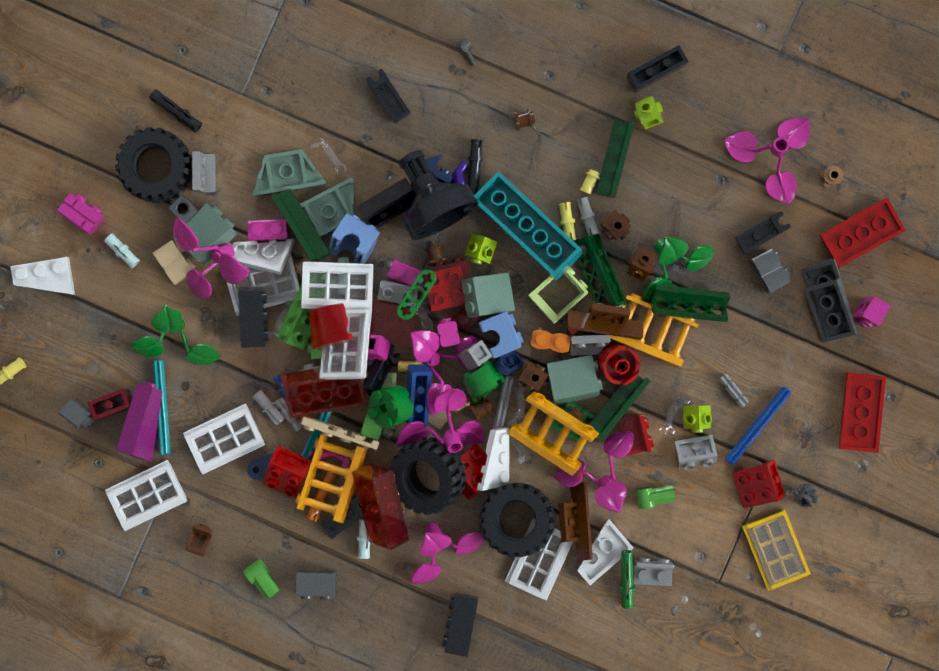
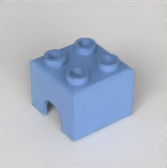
[328,213,380,264]
[479,312,524,358]

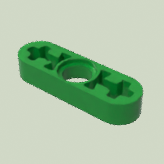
[397,269,436,320]

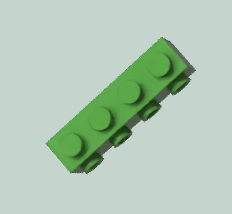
[276,273,336,350]

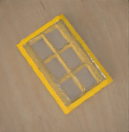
[742,509,811,591]

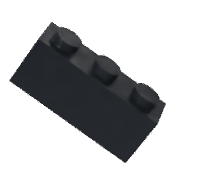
[626,45,689,93]
[356,177,415,229]
[238,287,269,348]
[442,593,478,657]

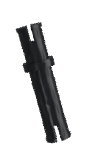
[149,89,202,133]
[468,139,483,195]

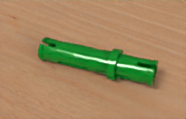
[620,550,635,609]

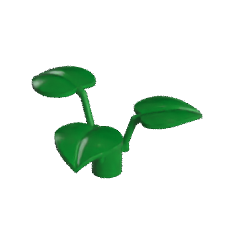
[643,237,715,302]
[131,305,221,365]

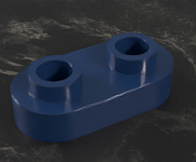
[495,351,523,376]
[247,453,274,479]

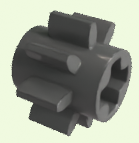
[793,484,819,507]

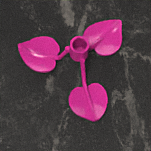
[724,118,810,204]
[173,217,250,299]
[410,330,481,415]
[396,389,484,453]
[554,431,634,513]
[411,523,484,584]

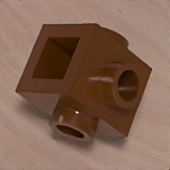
[600,210,631,241]
[626,246,657,281]
[518,363,549,392]

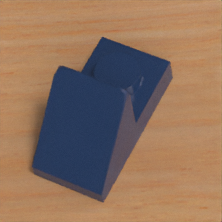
[425,154,453,183]

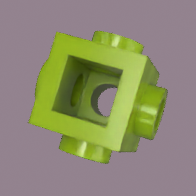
[634,96,663,129]
[464,233,497,265]
[683,405,712,433]

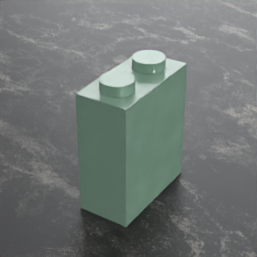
[186,203,237,266]
[461,273,515,318]
[547,355,603,405]

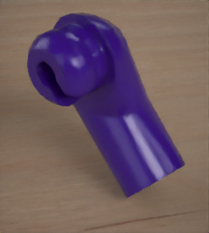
[452,161,469,184]

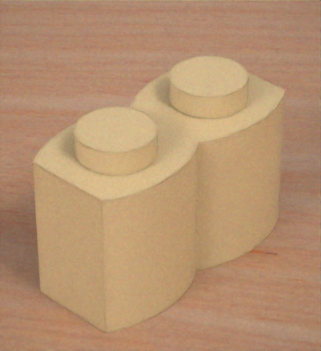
[153,240,196,285]

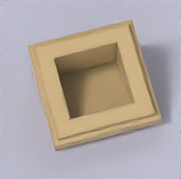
[428,411,451,430]

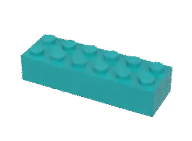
[475,171,583,281]

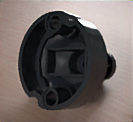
[398,150,478,240]

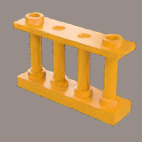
[610,293,699,367]
[508,392,599,476]
[296,434,368,523]

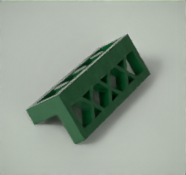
[595,119,635,198]
[271,189,330,262]
[576,234,628,307]
[650,284,730,322]
[588,376,650,442]

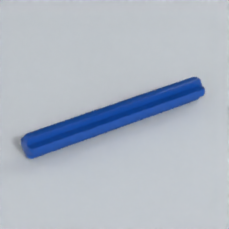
[725,387,791,465]

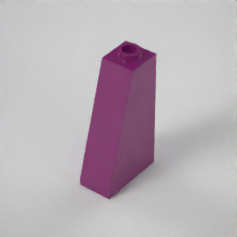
[116,382,163,462]

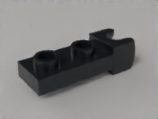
[366,69,411,124]
[735,211,791,254]
[363,344,400,397]
[320,492,374,539]

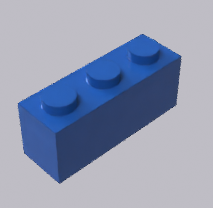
[405,365,432,427]

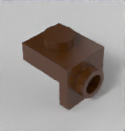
[453,307,483,331]
[185,524,212,557]

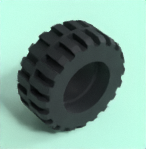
[115,127,192,203]
[389,437,467,515]
[480,483,555,558]

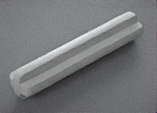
[493,375,514,429]

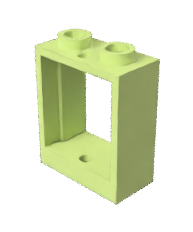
[528,267,589,324]

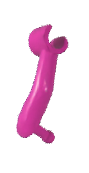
[309,450,352,468]

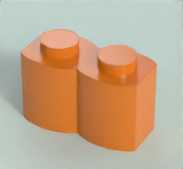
[530,330,571,353]

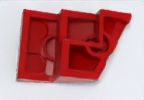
[309,303,353,350]

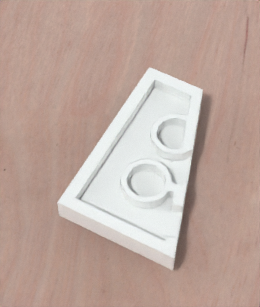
[232,239,295,275]
[10,257,75,295]
[477,427,509,491]
[577,518,633,585]

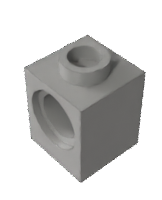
[458,340,492,371]

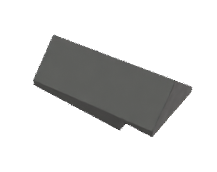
[801,259,858,343]

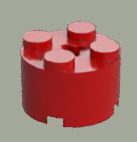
[596,342,641,385]

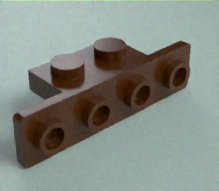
[567,303,643,340]
[558,482,593,561]

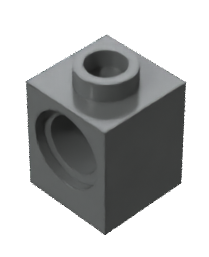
[169,195,199,223]

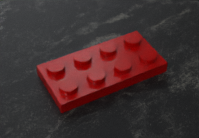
[819,197,906,268]
[839,372,886,453]

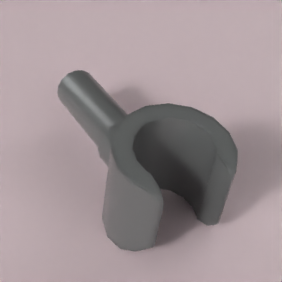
[459,39,476,66]

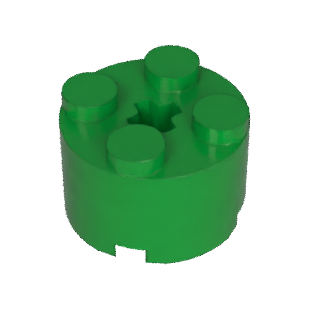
[461,360,506,402]
[367,385,413,428]

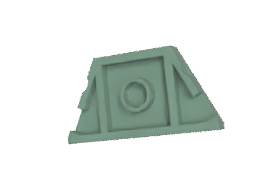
[252,149,326,197]
[300,177,354,237]

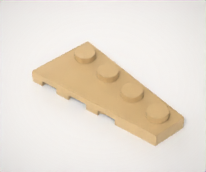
[300,415,379,450]

